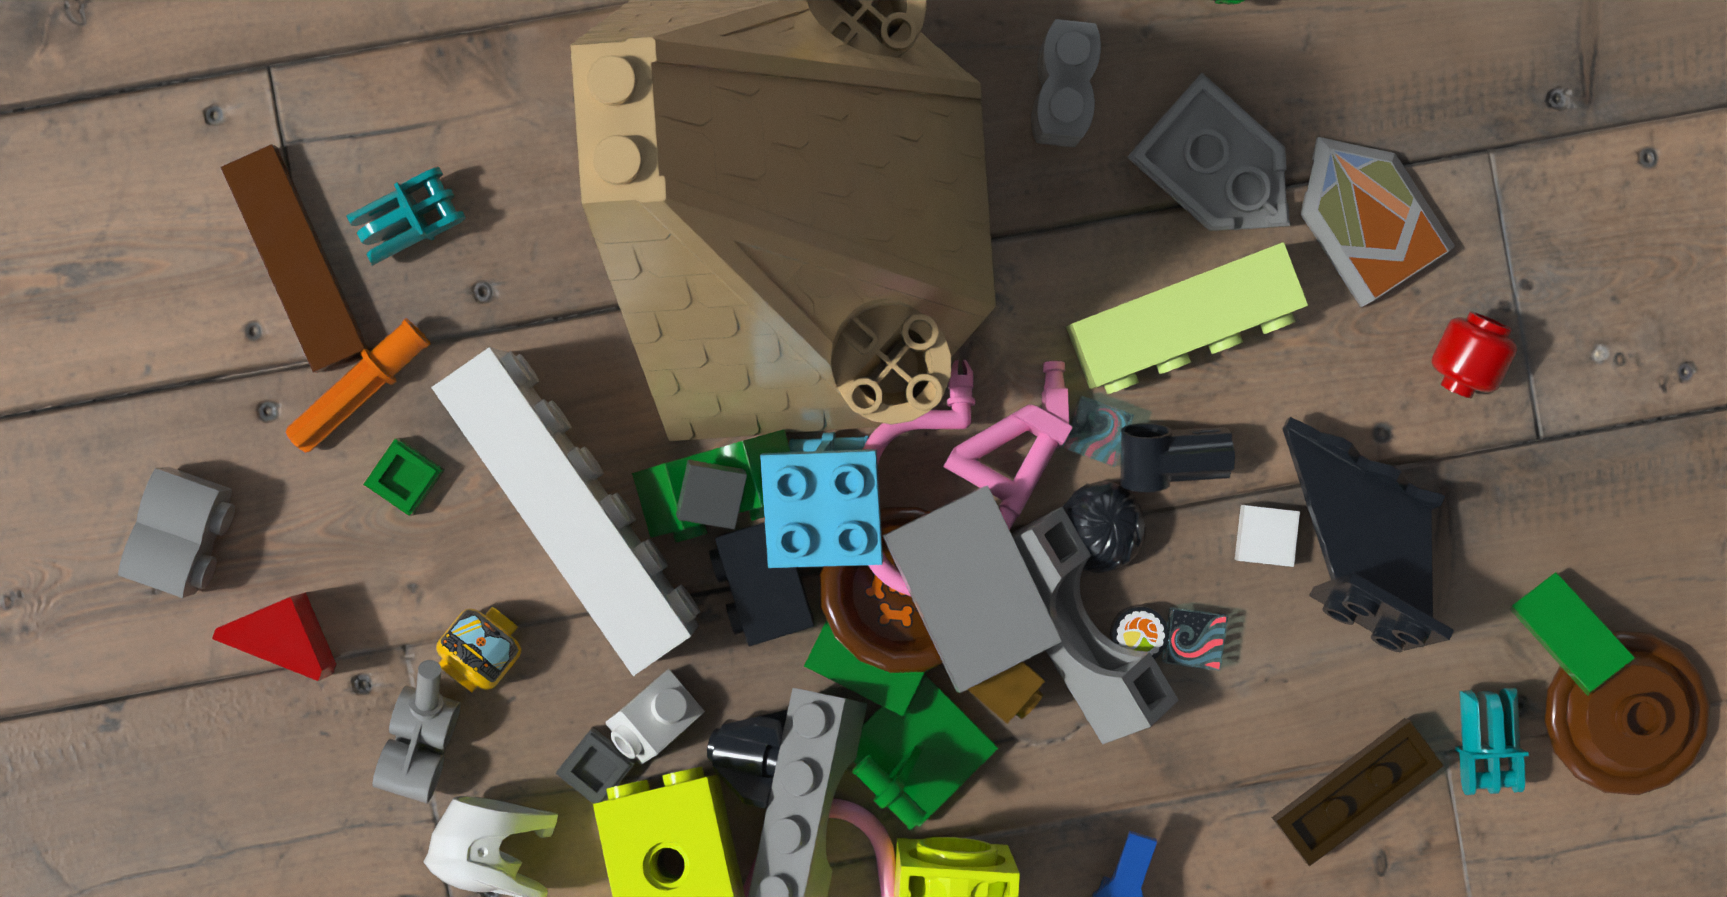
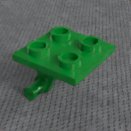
[852,675,998,830]

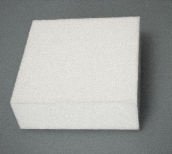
[1235,505,1300,567]

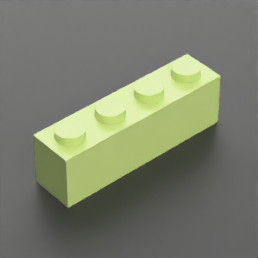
[1066,242,1308,394]

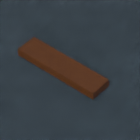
[221,144,369,373]

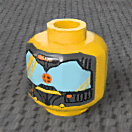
[436,607,521,693]

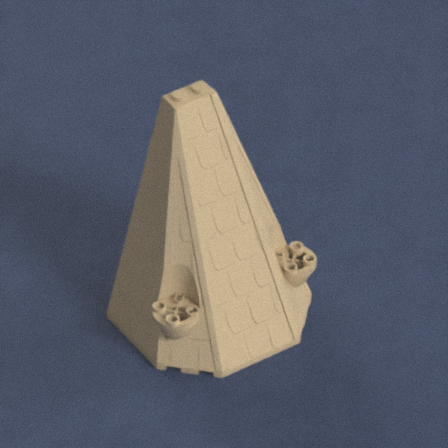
[570,0,996,441]

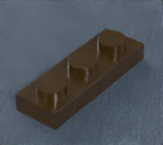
[1271,718,1444,867]

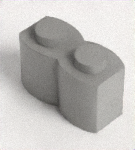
[1031,19,1101,147]
[118,467,235,598]

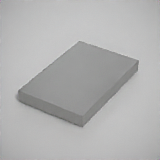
[882,485,1062,693]

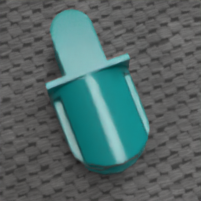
[346,167,466,266]
[1455,688,1529,795]

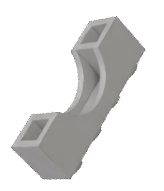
[1011,507,1179,745]
[748,688,867,897]

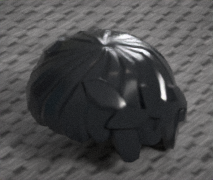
[1062,481,1146,573]

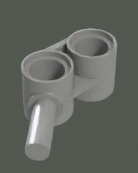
[372,660,461,803]

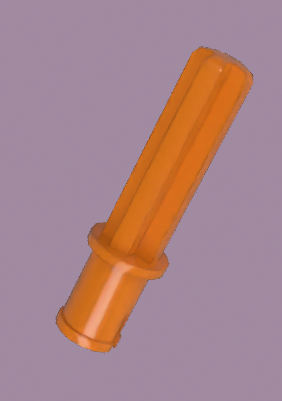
[285,318,431,453]

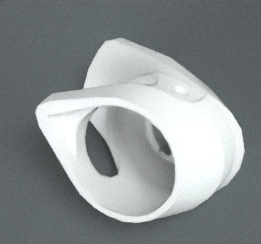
[424,796,558,897]

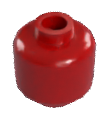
[1432,311,1517,399]

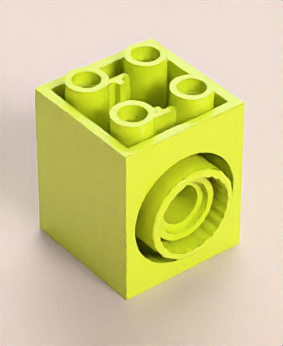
[593,767,745,897]
[894,837,1020,897]

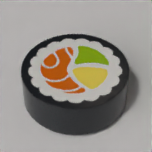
[1110,605,1169,659]

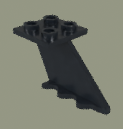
[1282,417,1454,653]

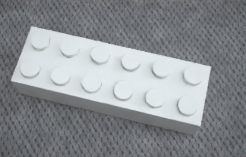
[431,347,700,676]

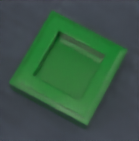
[363,438,445,516]

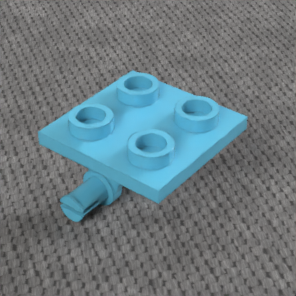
[760,432,883,568]

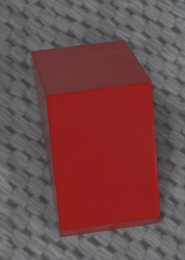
[212,592,337,681]

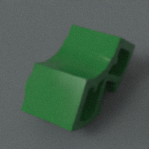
[632,429,791,543]

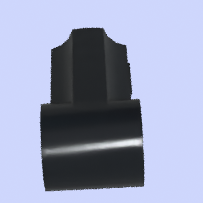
[1120,423,1235,492]

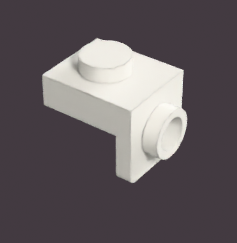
[606,669,705,764]

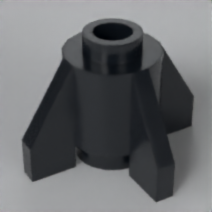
[707,710,788,809]

